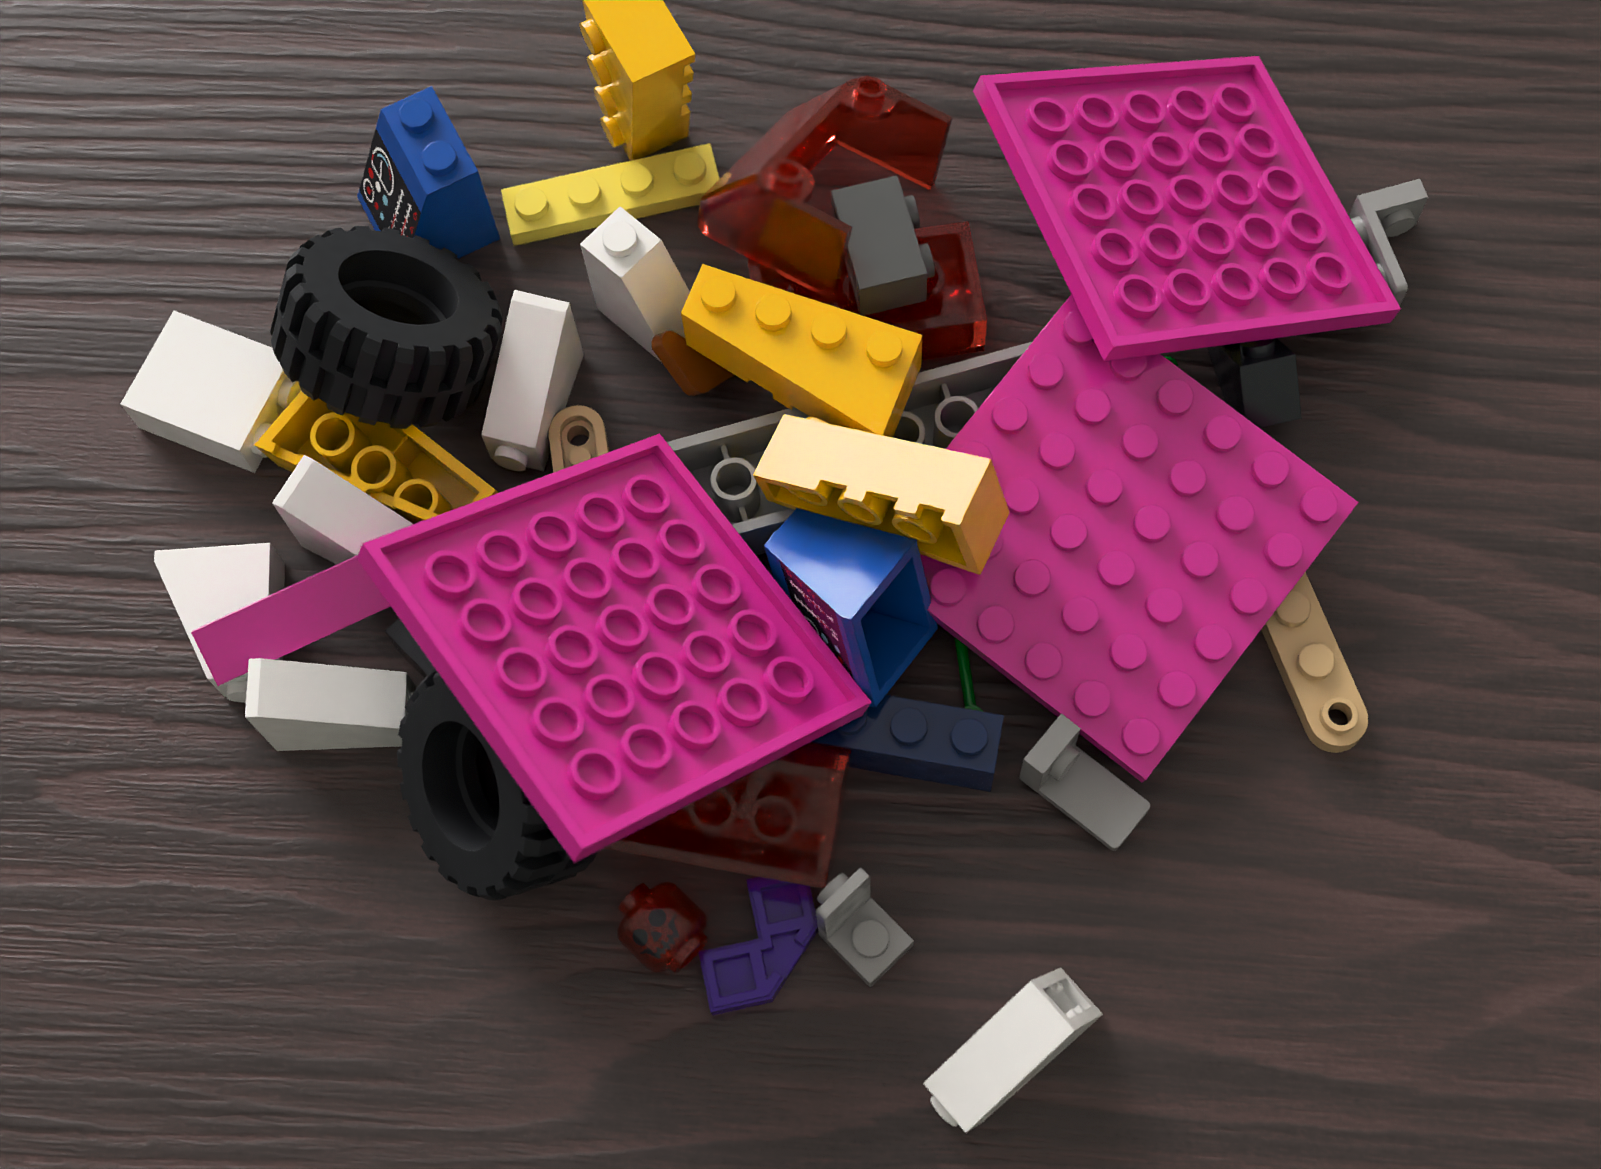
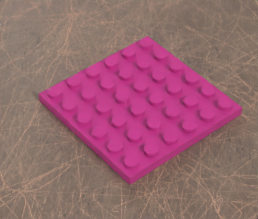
[973,56,1401,361]
[920,294,1359,782]
[357,433,872,863]

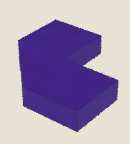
[699,867,818,1016]

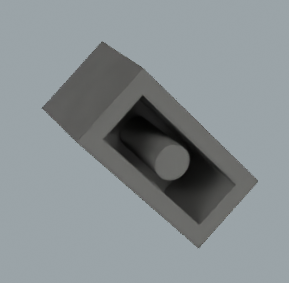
[831,175,935,316]

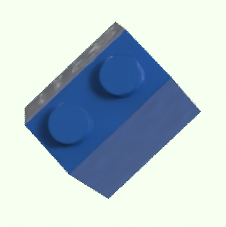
[357,86,500,259]
[764,508,938,708]

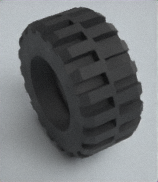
[270,226,503,429]
[397,671,598,900]

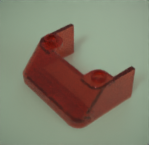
[697,76,953,301]

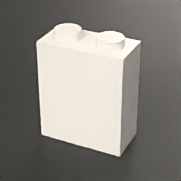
[120,311,301,473]

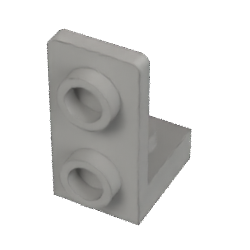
[1349,179,1428,306]
[1019,714,1150,851]
[816,868,914,988]

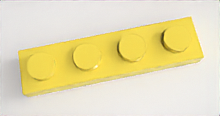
[501,143,723,246]

